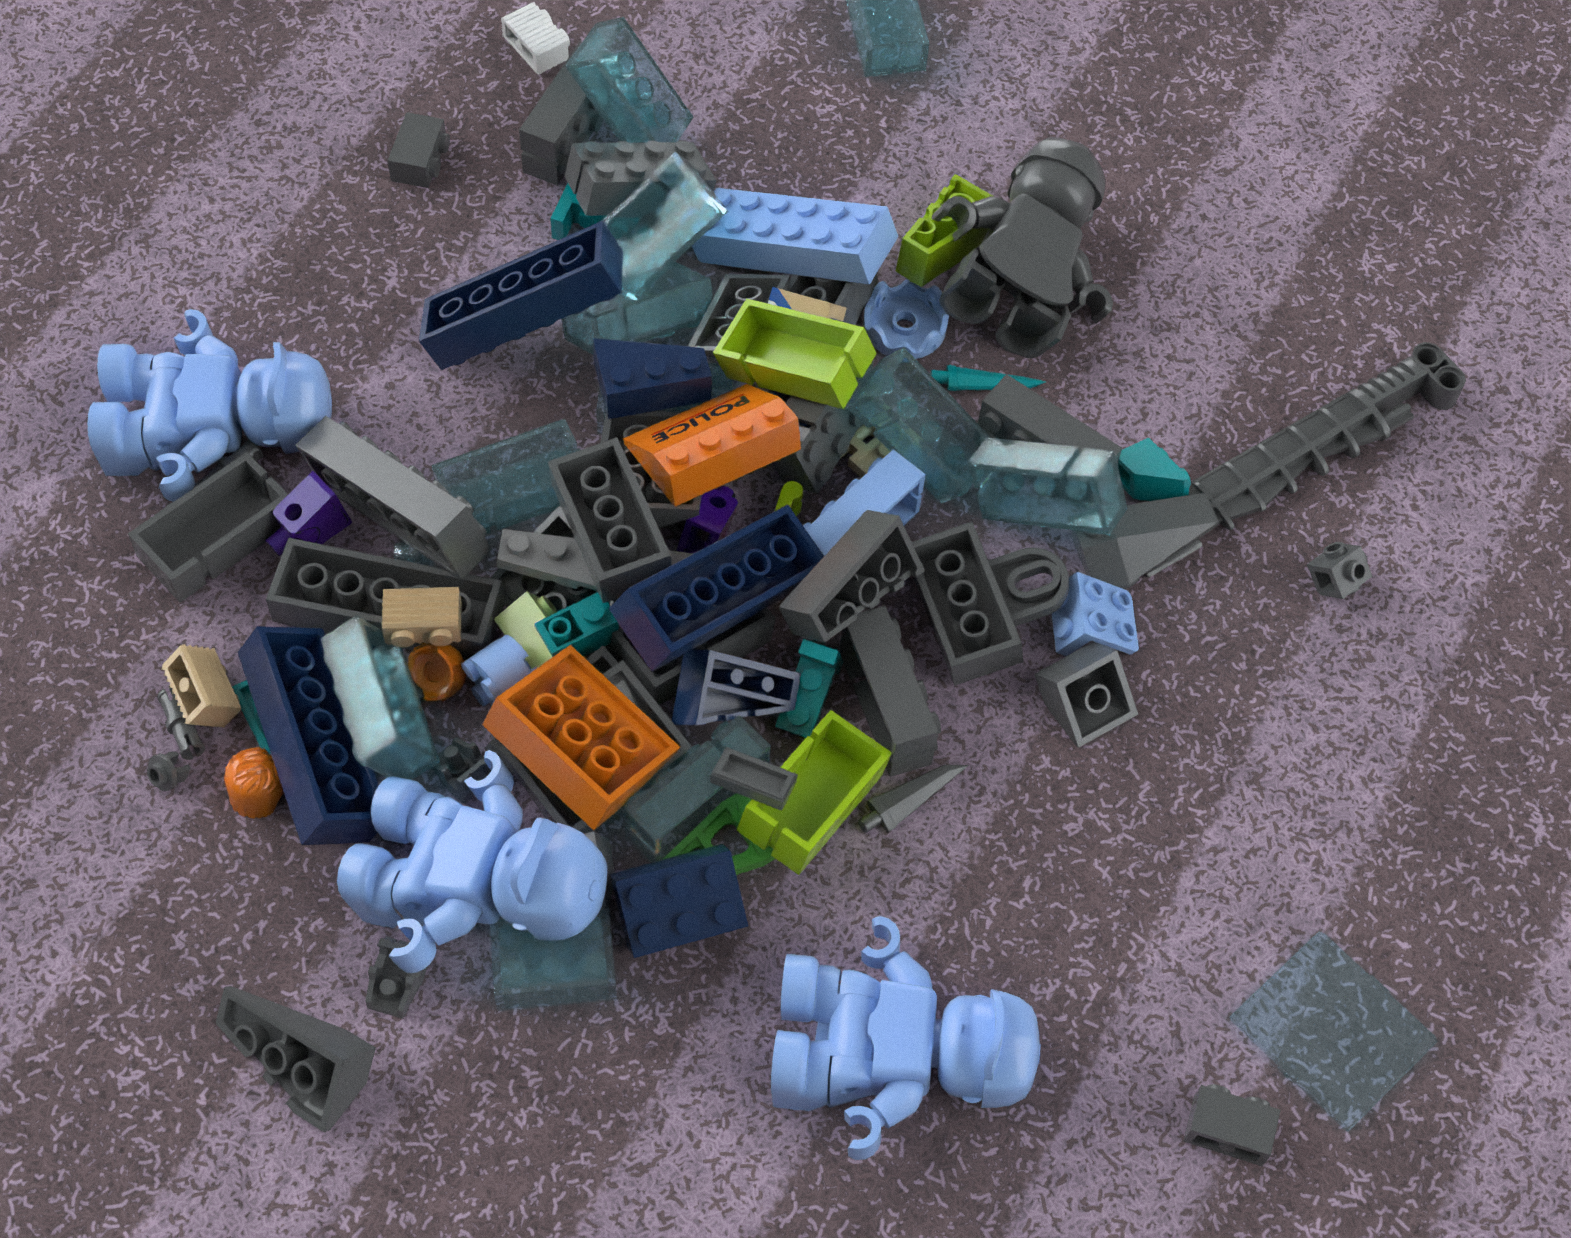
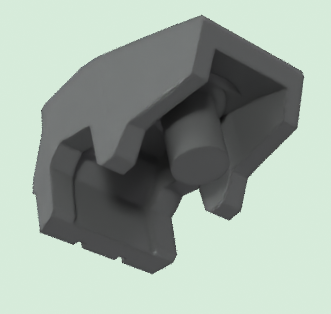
[428,737,491,804]
[365,936,427,1019]

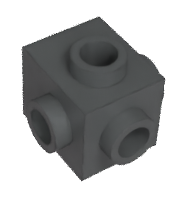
[1307,542,1373,599]

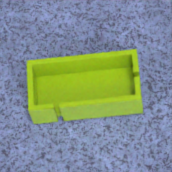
[713,298,877,409]
[736,710,892,875]

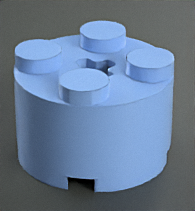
[461,635,537,706]

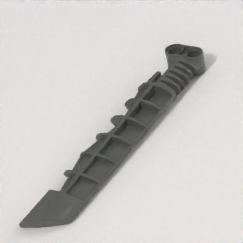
[1145,342,1466,577]

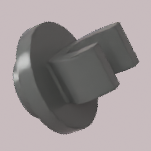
[147,751,191,791]

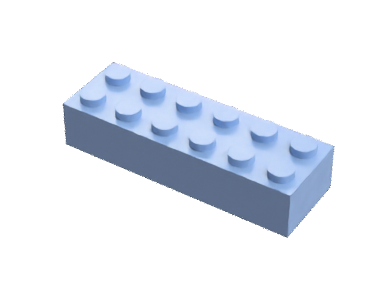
[686,188,898,284]

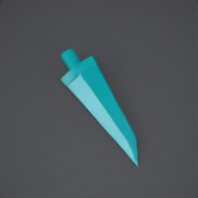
[930,365,1046,391]

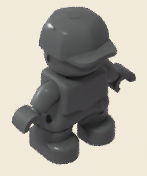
[931,137,1113,358]

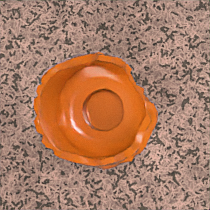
[407,642,467,701]
[224,747,284,819]

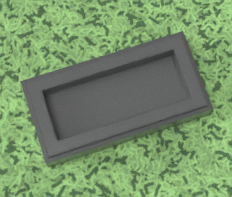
[710,747,798,811]

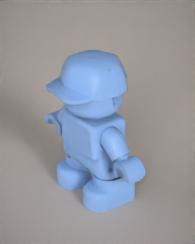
[87,309,332,502]
[337,750,607,973]
[771,916,1041,1160]

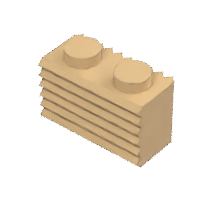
[382,587,462,647]
[162,644,241,728]

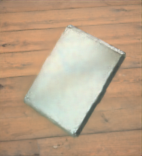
[1229,931,1437,1132]

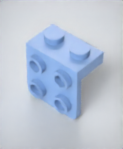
[1052,572,1139,656]

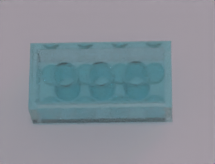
[565,17,694,143]
[321,616,440,780]

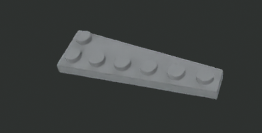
[497,529,693,590]

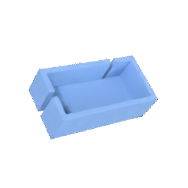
[803,449,926,556]

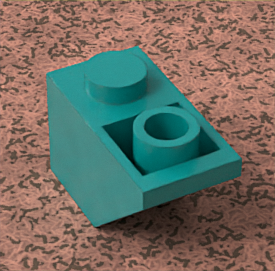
[1114,437,1191,501]
[534,592,619,657]

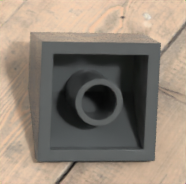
[1034,642,1138,748]

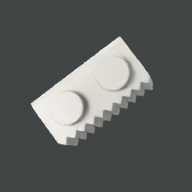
[501,2,570,75]

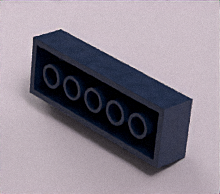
[419,221,623,370]
[609,505,824,672]
[237,626,379,845]

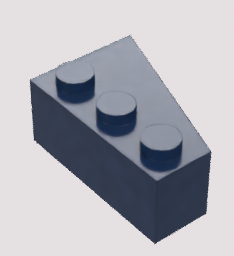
[592,338,712,419]
[672,650,801,725]

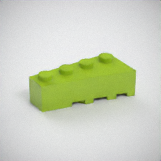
[895,174,993,287]

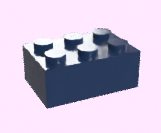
[610,844,749,958]

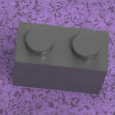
[388,112,450,188]
[1183,1084,1281,1166]

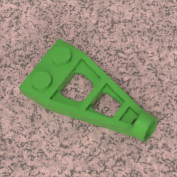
[662,793,775,875]

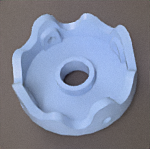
[863,279,949,360]

